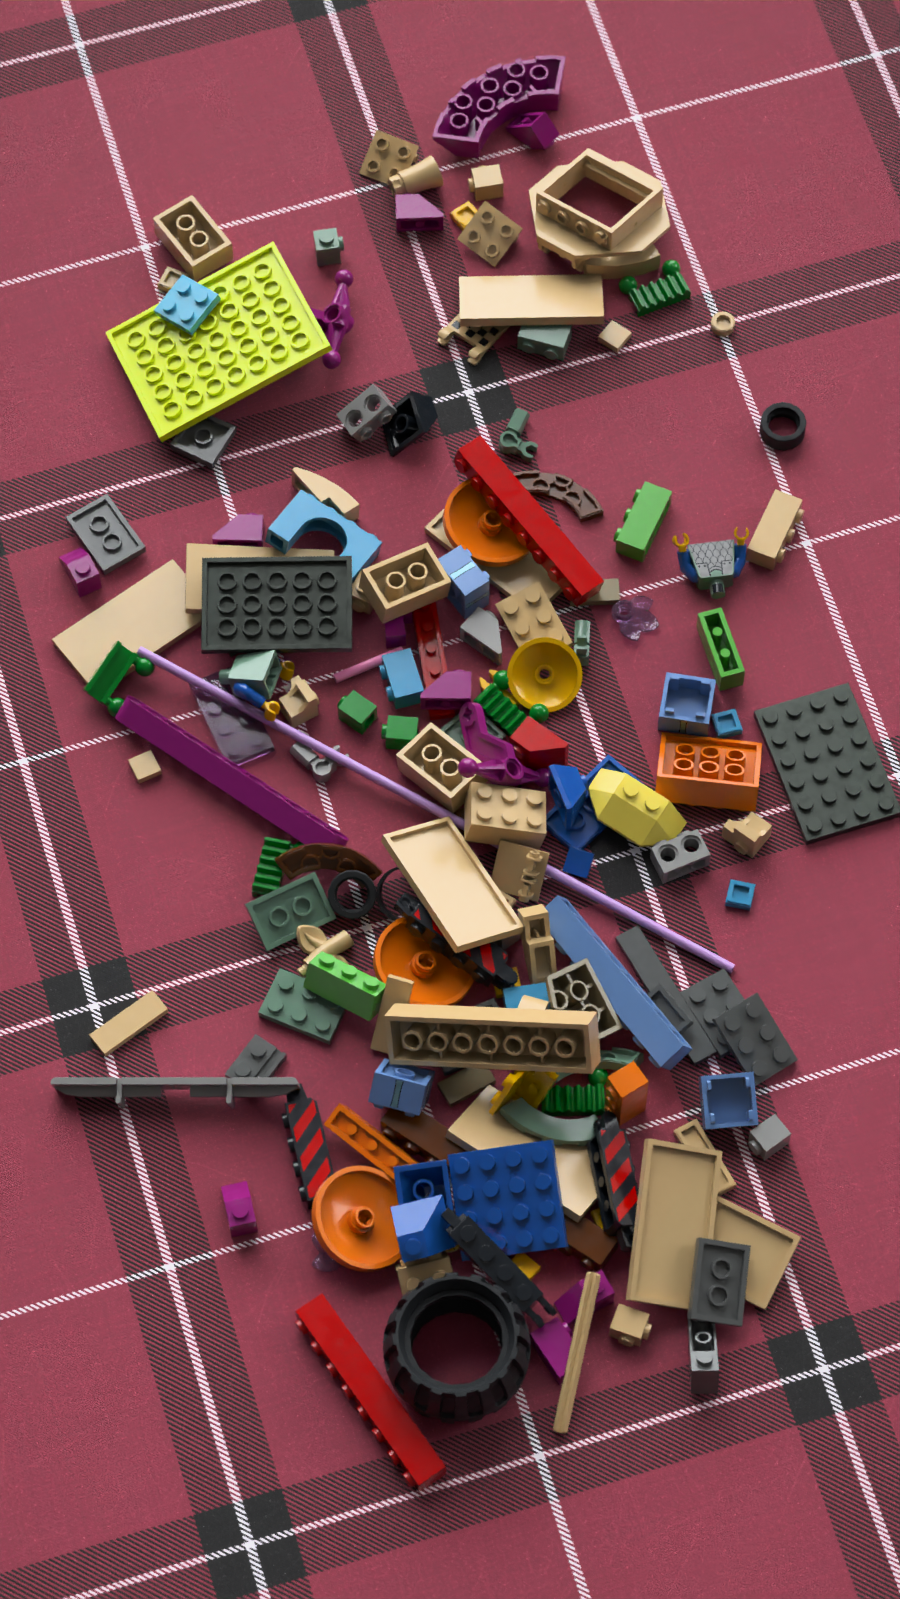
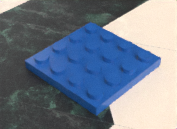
[448,1140,568,1261]

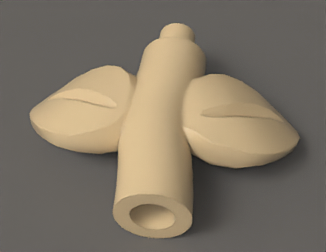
[296,925,354,978]

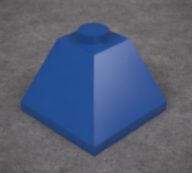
[548,764,589,831]
[393,1159,454,1212]
[390,1194,455,1263]

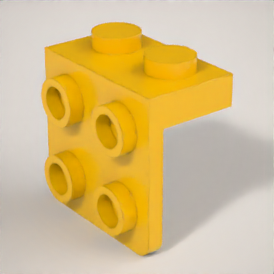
[489,1070,559,1115]

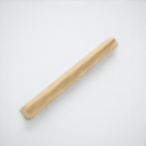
[553,1272,601,1434]

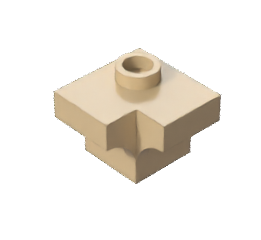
[279,675,320,728]
[722,811,772,858]

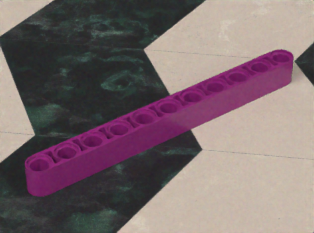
[115,695,349,846]

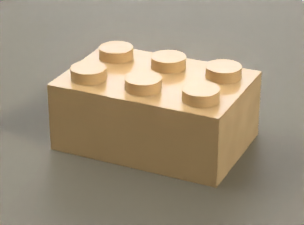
[153,195,234,281]
[359,542,452,624]
[396,722,488,813]
[464,782,546,850]

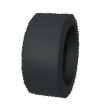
[759,402,807,451]
[328,870,376,919]

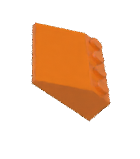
[655,732,762,812]

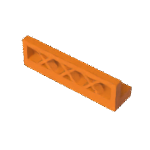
[324,1103,420,1180]

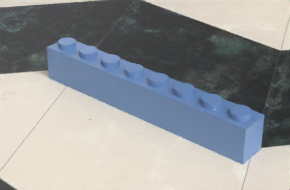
[545,895,692,1070]

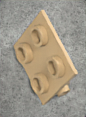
[359,130,419,185]
[457,201,523,267]
[491,840,550,902]

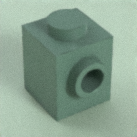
[313,228,344,266]

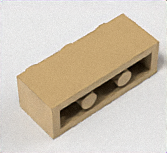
[746,489,805,570]

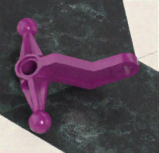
[310,270,354,369]
[458,702,549,788]

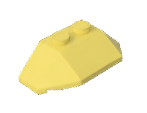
[587,768,687,847]

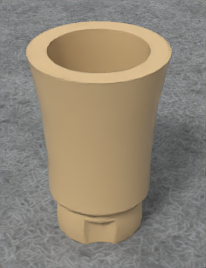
[388,155,443,198]

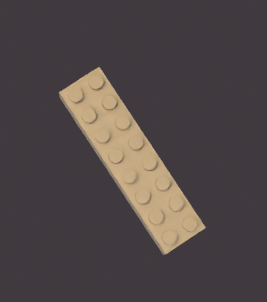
[385,1003,601,1074]

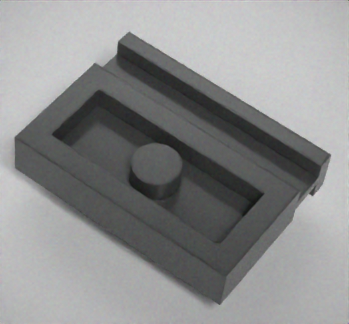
[225,1034,287,1098]

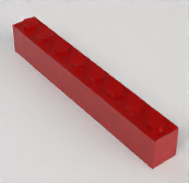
[453,436,604,607]
[294,1293,446,1492]

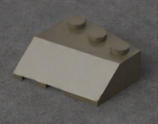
[545,958,623,1041]

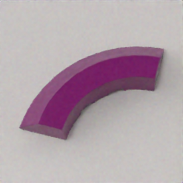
[432,55,566,159]

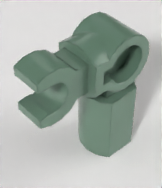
[498,408,538,462]
[574,620,590,666]

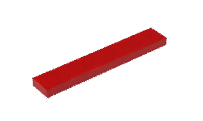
[412,602,455,720]

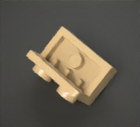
[395,1252,453,1297]

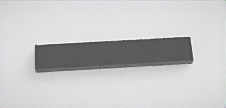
[615,925,717,1066]

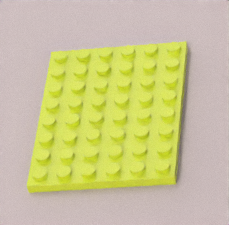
[105,242,333,442]

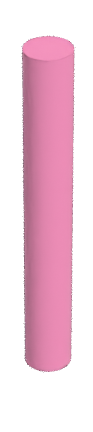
[333,646,403,684]

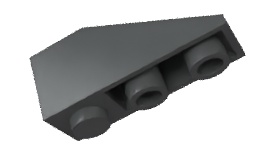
[687,1312,719,1394]

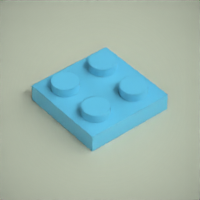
[154,274,221,335]

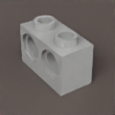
[336,384,397,442]
[650,829,711,884]

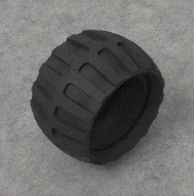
[383,1272,531,1424]

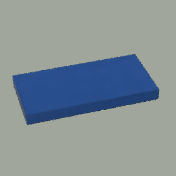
[546,754,645,850]

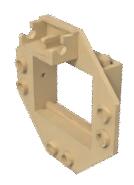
[529,148,670,272]

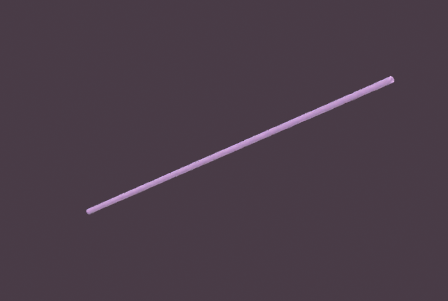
[137,646,735,974]

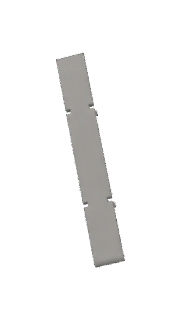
[51,1077,300,1109]

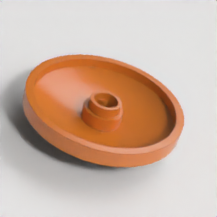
[443,479,530,567]
[373,917,474,1006]
[312,1166,401,1272]

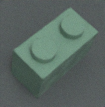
[517,325,572,361]

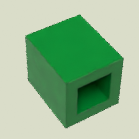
[337,690,378,735]
[381,715,419,750]

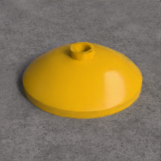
[507,637,582,712]

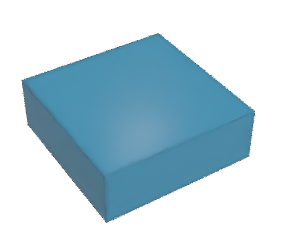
[711,708,743,739]
[725,879,756,911]

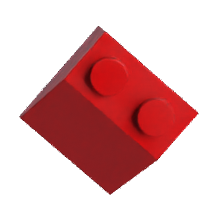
[510,716,569,771]

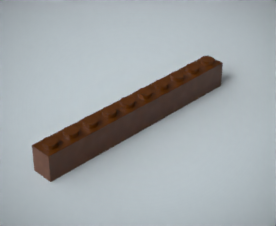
[380,1108,618,1272]

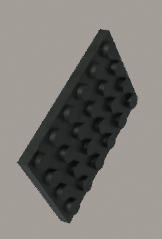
[201,556,352,654]
[754,683,900,845]

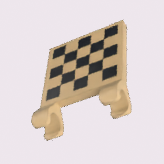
[437,313,510,366]

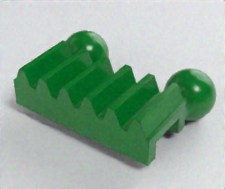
[619,259,691,317]
[83,641,155,717]
[473,670,549,738]
[252,837,305,897]
[541,1069,609,1116]

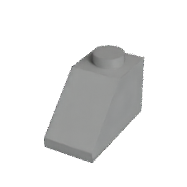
[460,606,502,666]

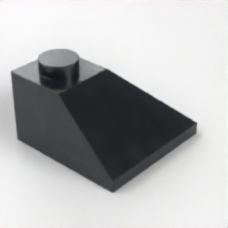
[382,391,438,457]

